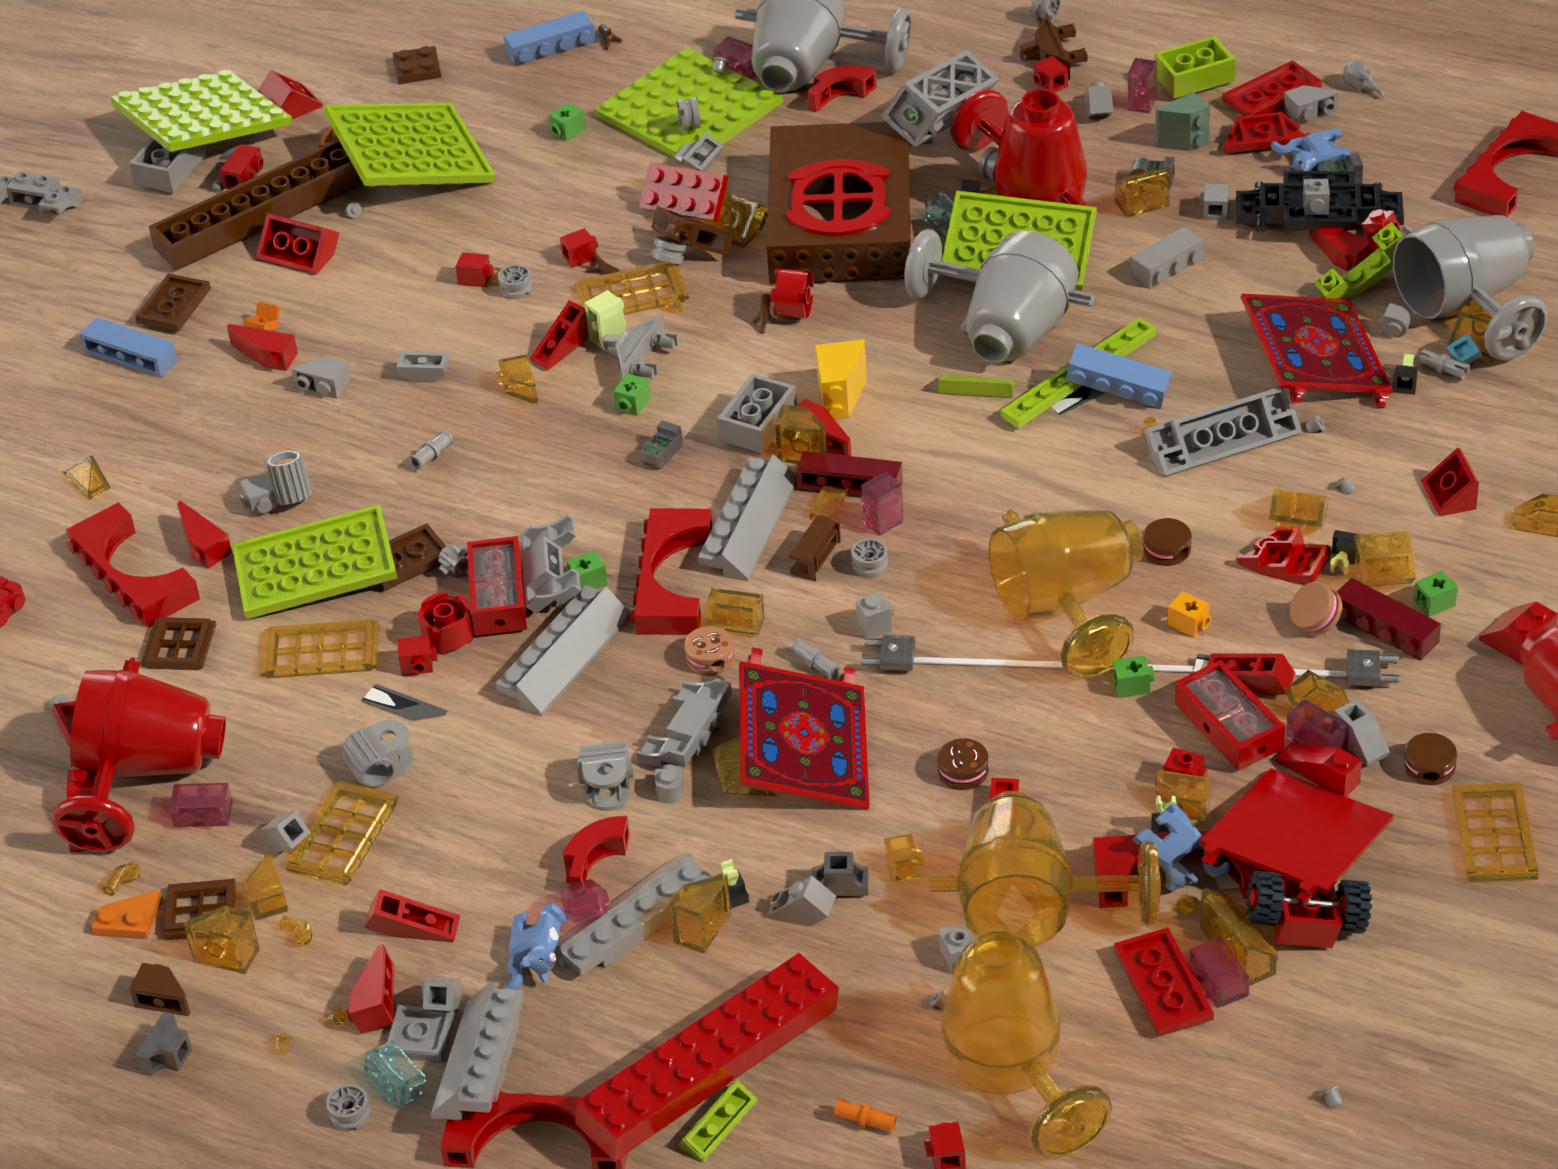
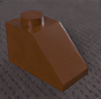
[129,963,190,1016]

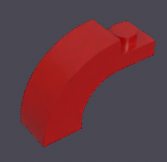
[807,65,877,113]
[563,816,630,896]

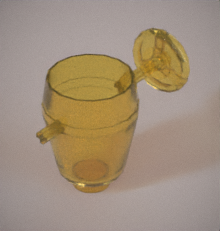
[989,509,1143,678]
[929,791,1161,950]
[941,931,1112,1157]

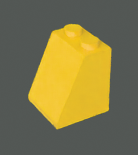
[815,339,867,419]

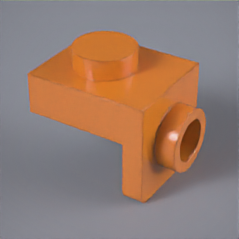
[243,301,280,331]

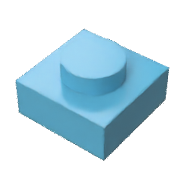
[1447,334,1482,364]

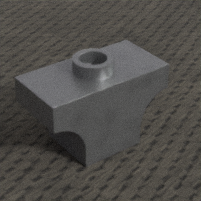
[811,852,869,896]
[135,1012,193,1076]

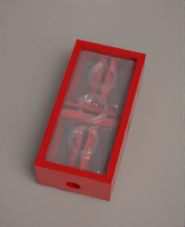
[467,536,527,636]
[1175,660,1285,771]

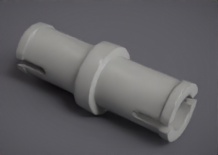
[1418,349,1470,379]
[409,431,453,470]
[791,638,841,680]

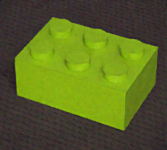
[1154,36,1236,99]

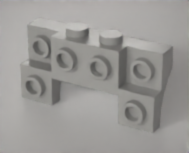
[0,171,83,215]
[520,514,581,614]
[636,678,732,768]

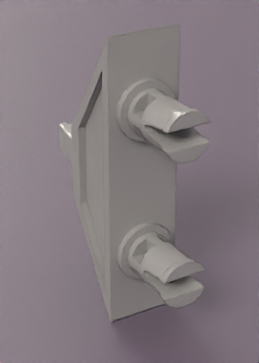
[602,313,679,380]

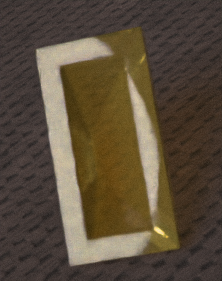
[63,454,110,500]

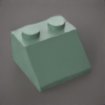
[1155,93,1210,151]

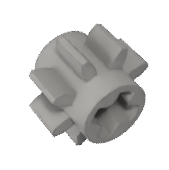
[438,544,468,577]

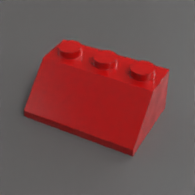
[256,213,340,274]

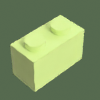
[585,290,626,350]

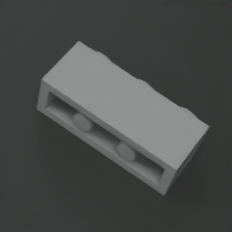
[1131,227,1204,289]

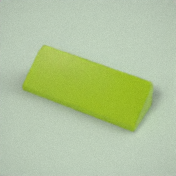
[938,374,1015,398]
[676,1079,758,1162]

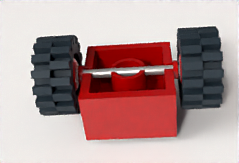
[1246,871,1372,948]

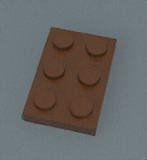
[135,273,211,332]
[379,523,447,591]

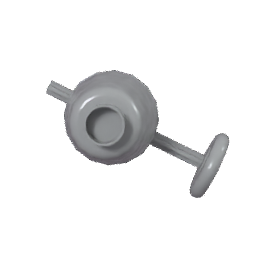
[735,0,911,92]
[1393,215,1548,361]
[904,229,1095,363]

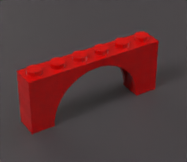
[1453,111,1558,217]
[66,502,200,628]
[630,508,713,635]
[1093,830,1268,908]
[440,1091,628,1169]

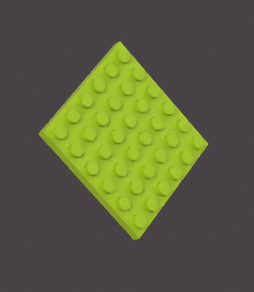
[594,47,783,160]
[110,70,292,152]
[324,103,496,187]

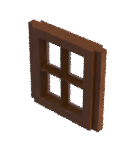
[141,617,217,670]
[164,878,236,939]

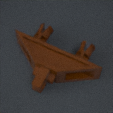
[1019,13,1088,80]
[651,206,734,256]

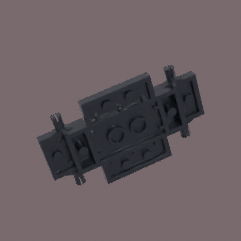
[1236,171,1404,232]

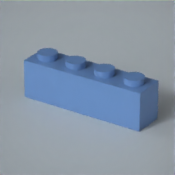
[503,11,596,66]
[80,317,178,377]
[1066,343,1172,409]

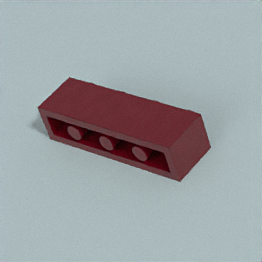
[796,451,903,500]
[1336,577,1441,660]

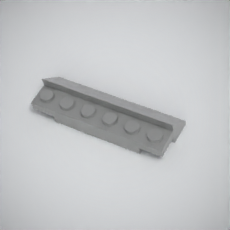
[1143,387,1302,476]
[698,454,797,582]
[495,585,631,717]
[554,853,712,976]
[431,979,524,1120]

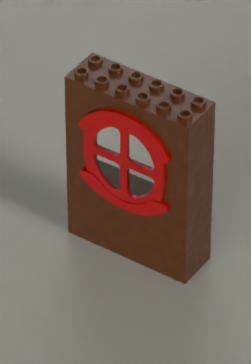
[766,122,911,284]

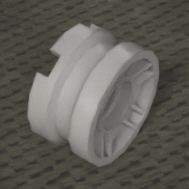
[1031,0,1061,22]
[677,97,701,131]
[978,146,998,182]
[651,236,687,264]
[498,264,533,299]
[851,538,888,578]
[326,1084,371,1132]

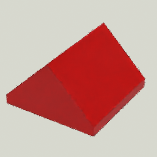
[1421,447,1479,516]

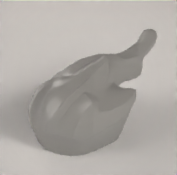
[1343,60,1384,97]

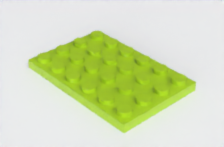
[942,191,1097,291]
[232,504,398,619]

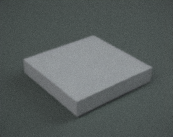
[384,1005,455,1062]

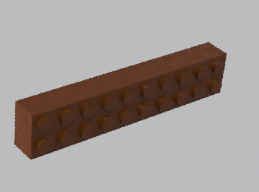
[149,139,363,270]

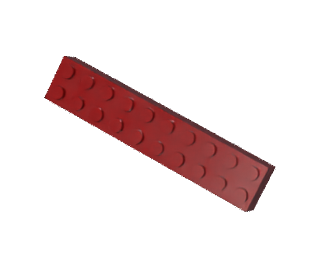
[575,953,839,1161]

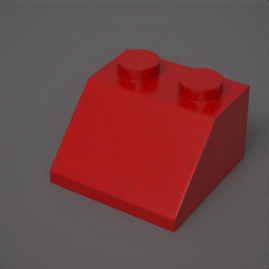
[258,70,323,119]
[1479,601,1558,665]

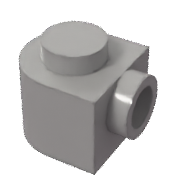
[1378,303,1412,337]
[655,764,684,804]

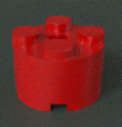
[770,269,814,319]
[417,592,474,655]

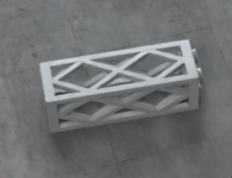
[881,50,999,147]

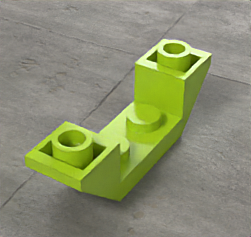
[1314,222,1404,299]

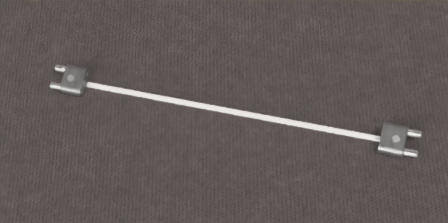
[862,635,1400,686]

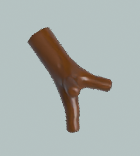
[598,24,622,50]
[586,253,619,277]
[752,294,775,334]

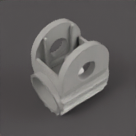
[264,450,312,505]
[340,720,414,788]
[578,741,634,811]

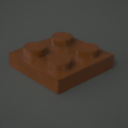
[393,46,442,85]

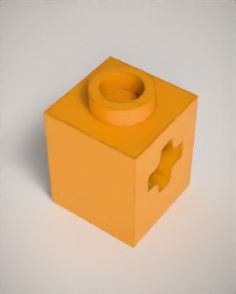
[1168,591,1211,638]

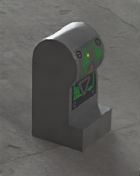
[1316,152,1363,184]
[1129,156,1175,188]
[641,420,683,468]

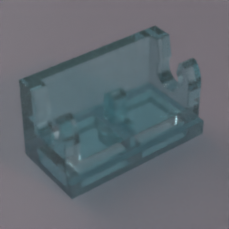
[924,192,954,242]
[364,1040,426,1109]

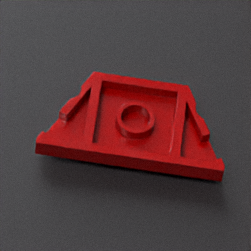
[1223,112,1310,154]

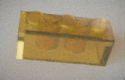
[690,192,768,248]
[1200,888,1278,988]

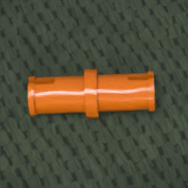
[834,1098,897,1134]

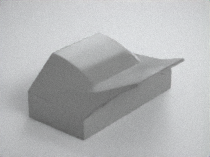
[674,133,724,172]
[396,351,449,383]

